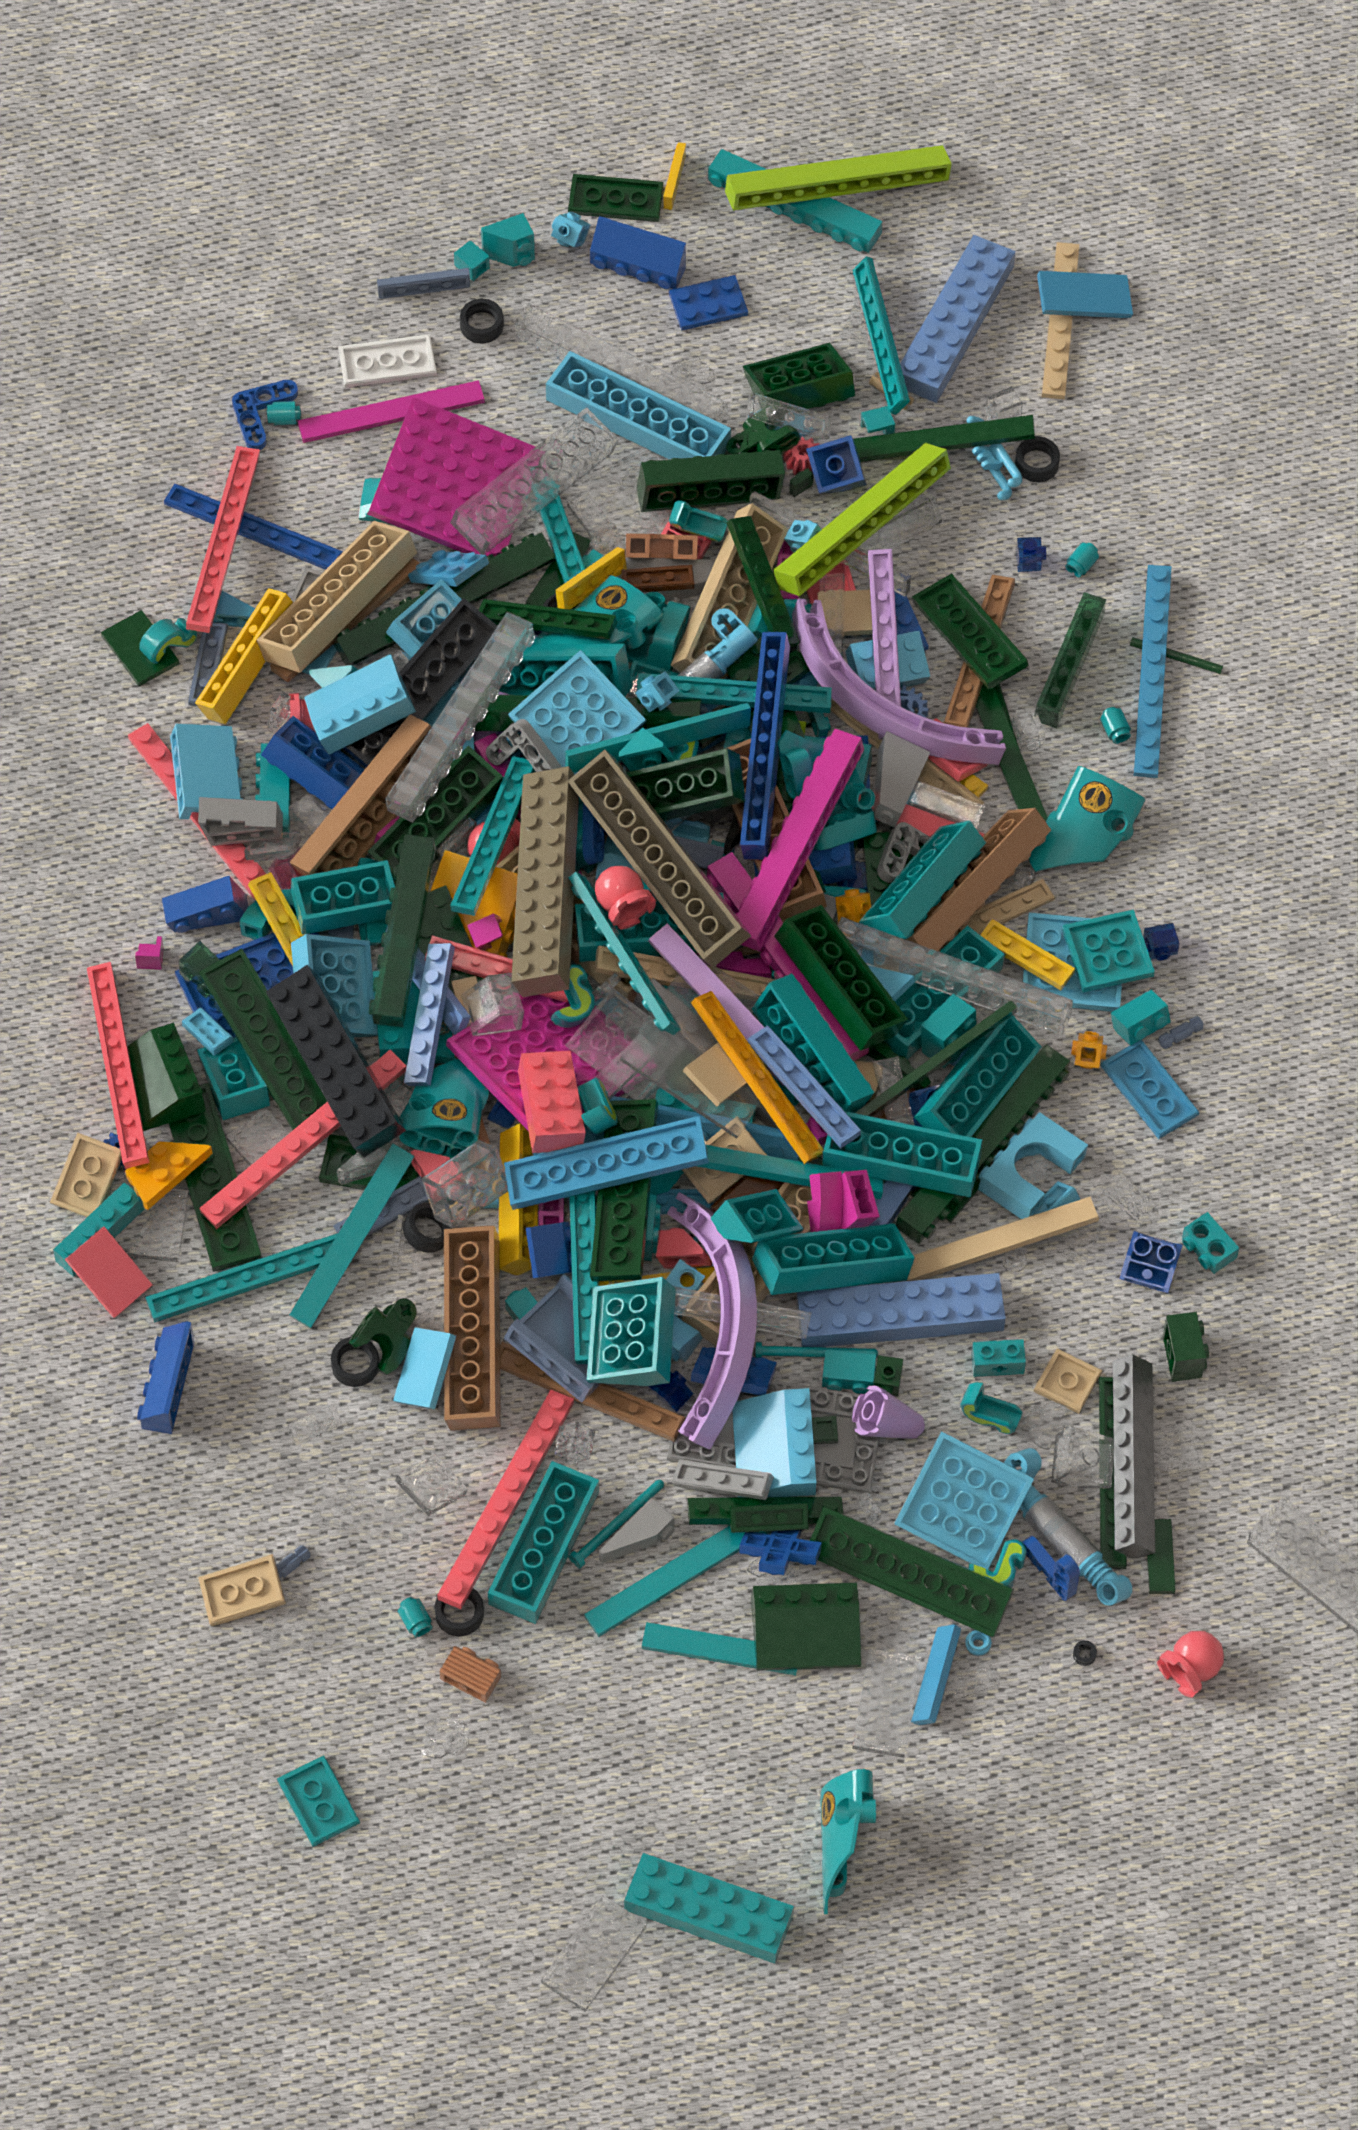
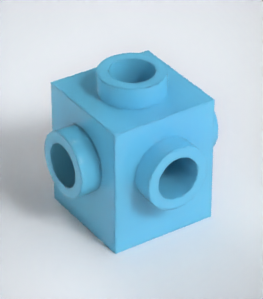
[551,212,591,247]
[784,520,822,553]
[635,671,679,712]

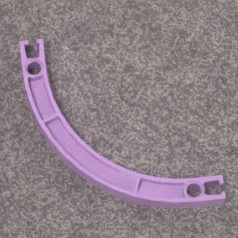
[792,598,1006,765]
[667,1192,757,1450]

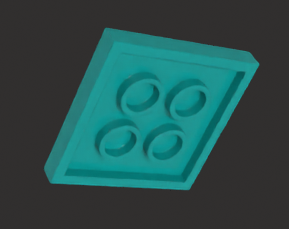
[1062,909,1155,993]

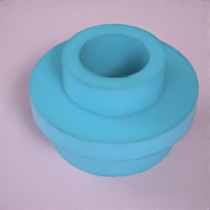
[965,1630,992,1656]

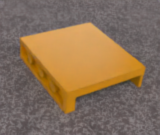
[413,850,518,957]

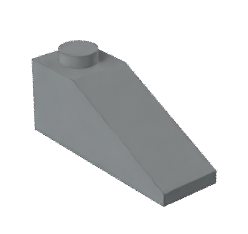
[599,1498,675,1563]

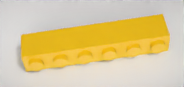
[195,588,293,725]
[499,1123,538,1275]

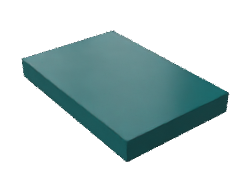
[277,1755,360,1847]

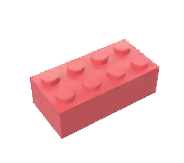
[518,1051,586,1153]

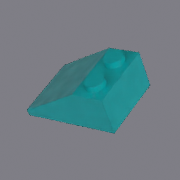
[197,1037,270,1121]

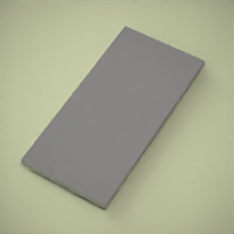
[667,1366,880,1494]

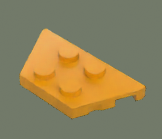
[125,1141,213,1210]

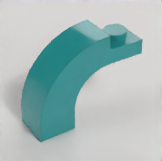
[240,889,298,940]

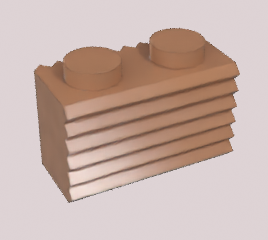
[439,1646,501,1703]

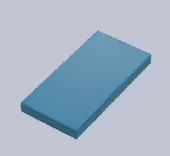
[1037,271,1133,318]
[1100,1040,1199,1139]

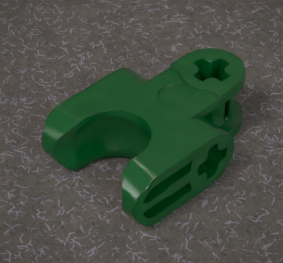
[726,403,800,455]
[349,1298,417,1375]

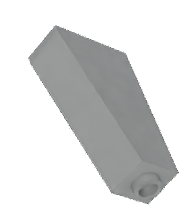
[626,557,714,602]
[873,731,930,827]

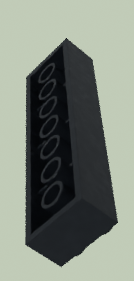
[340,598,501,769]
[266,965,406,1158]

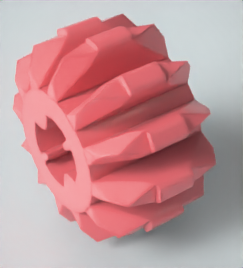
[783,436,820,476]

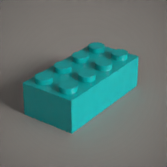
[291,860,399,935]

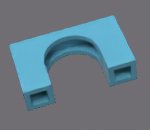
[978,1112,1088,1219]

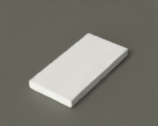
[338,334,437,388]

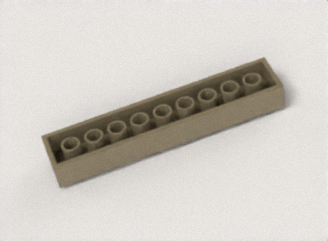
[568,750,751,967]
[511,766,579,997]

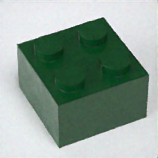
[1162,1312,1209,1382]

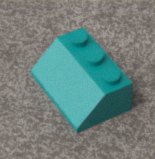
[710,1189,804,1243]

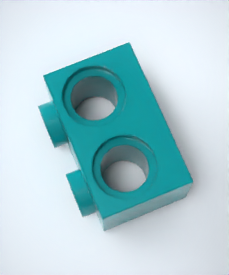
[1182,1212,1239,1274]

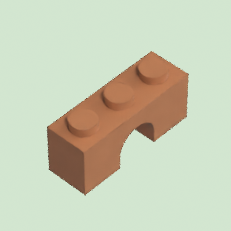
[625,533,698,560]

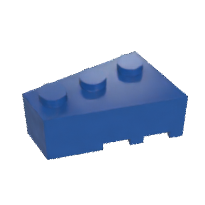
[162,876,249,933]

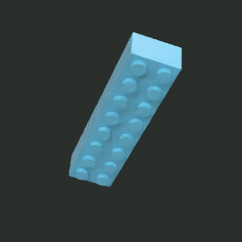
[546,351,731,459]

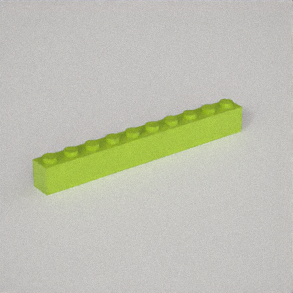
[725,145,952,211]
[774,443,951,596]

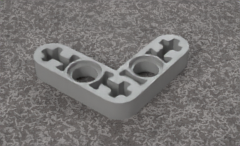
[486,719,562,772]
[877,822,930,883]

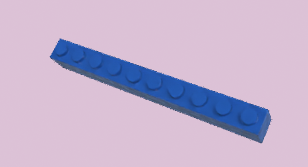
[740,632,790,860]

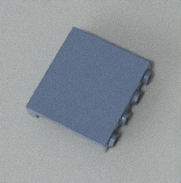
[504,1274,602,1403]

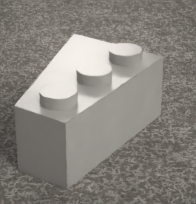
[198,797,283,846]

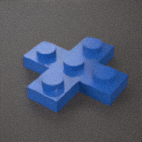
[739,1530,822,1575]

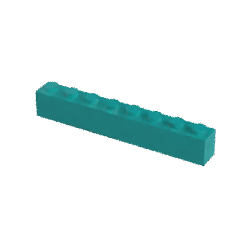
[708,149,883,253]

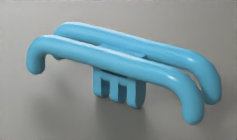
[967,416,1022,500]

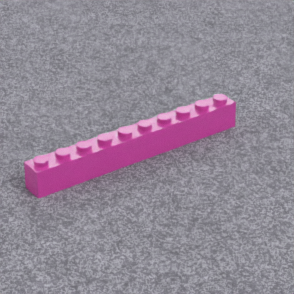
[737,729,864,952]
[706,852,869,1061]

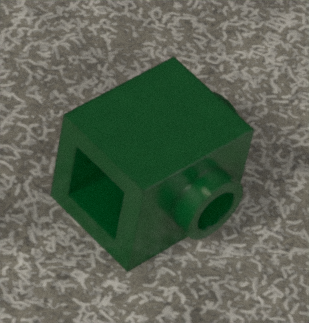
[873,1355,904,1396]

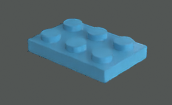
[408,550,489,587]

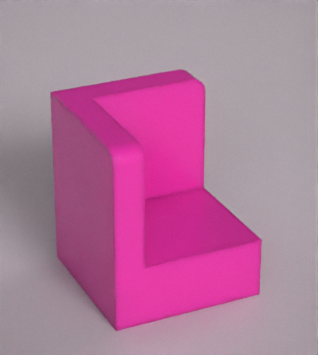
[467,913,503,951]
[135,936,164,970]

